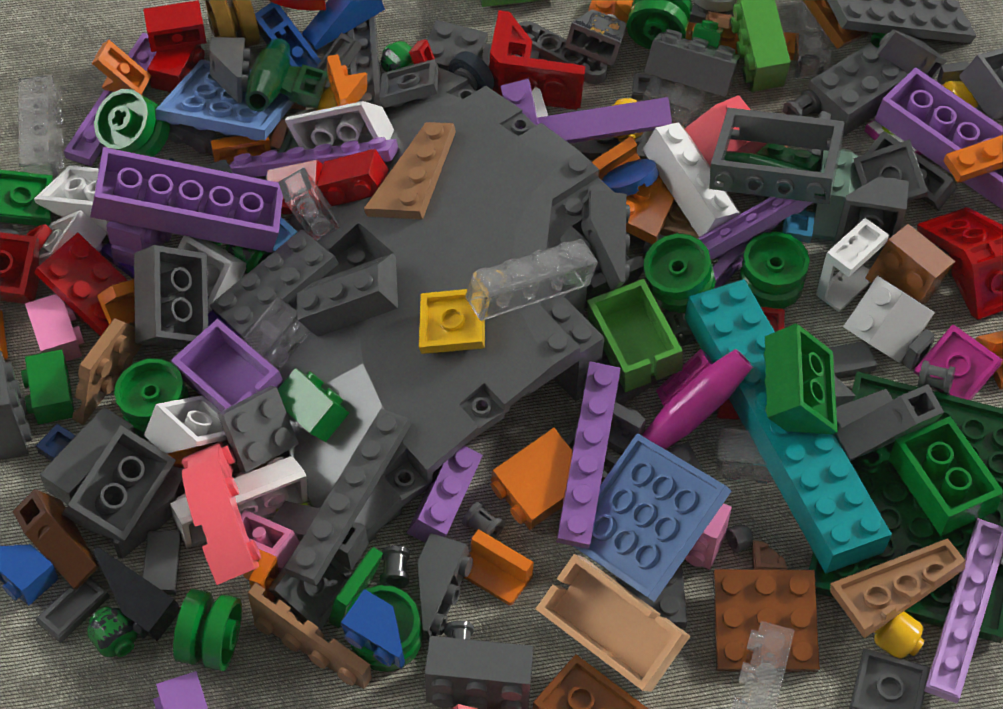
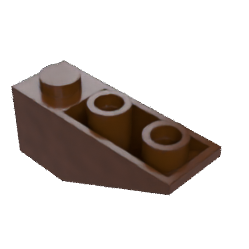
[12,489,99,590]

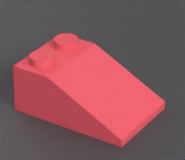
[684,95,767,167]

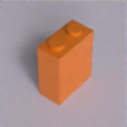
[490,428,573,530]

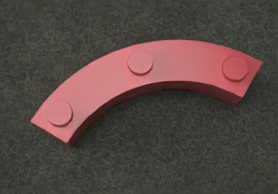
[182,441,261,585]

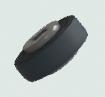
[449,51,494,91]

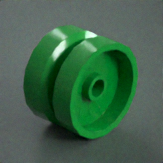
[626,0,693,49]
[94,89,170,157]
[739,232,810,309]
[643,233,716,313]
[114,359,191,440]
[346,585,423,672]
[173,588,242,671]

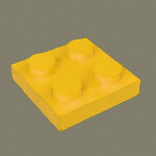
[419,288,486,354]

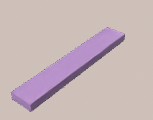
[924,518,1003,703]

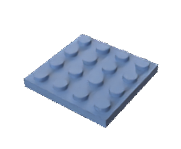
[156,60,295,141]
[573,433,732,602]

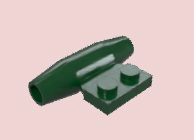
[246,38,328,112]
[724,143,826,204]

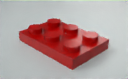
[34,232,128,337]

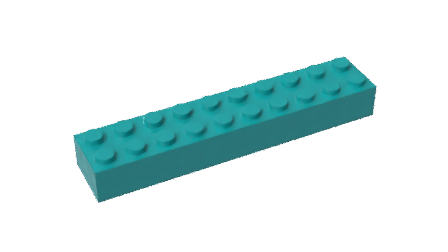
[684,279,892,574]

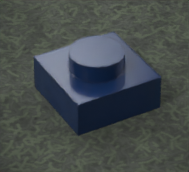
[36,424,76,461]

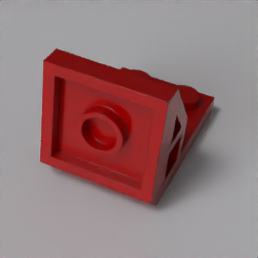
[489,10,586,110]
[917,207,1003,320]

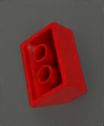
[0,232,40,304]

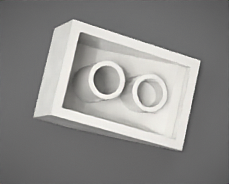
[34,165,109,235]

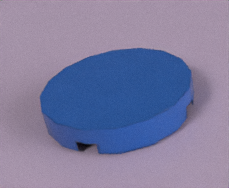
[602,159,659,196]

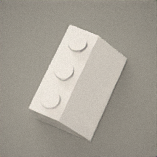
[285,101,394,150]

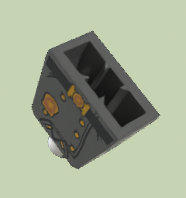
[565,10,627,66]

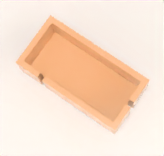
[536,554,690,692]

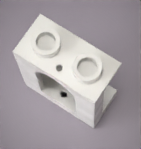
[816,218,889,312]

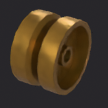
[205,0,260,47]

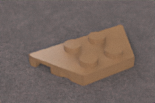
[72,318,143,425]

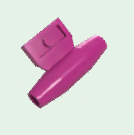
[642,349,753,449]

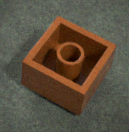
[865,224,955,305]

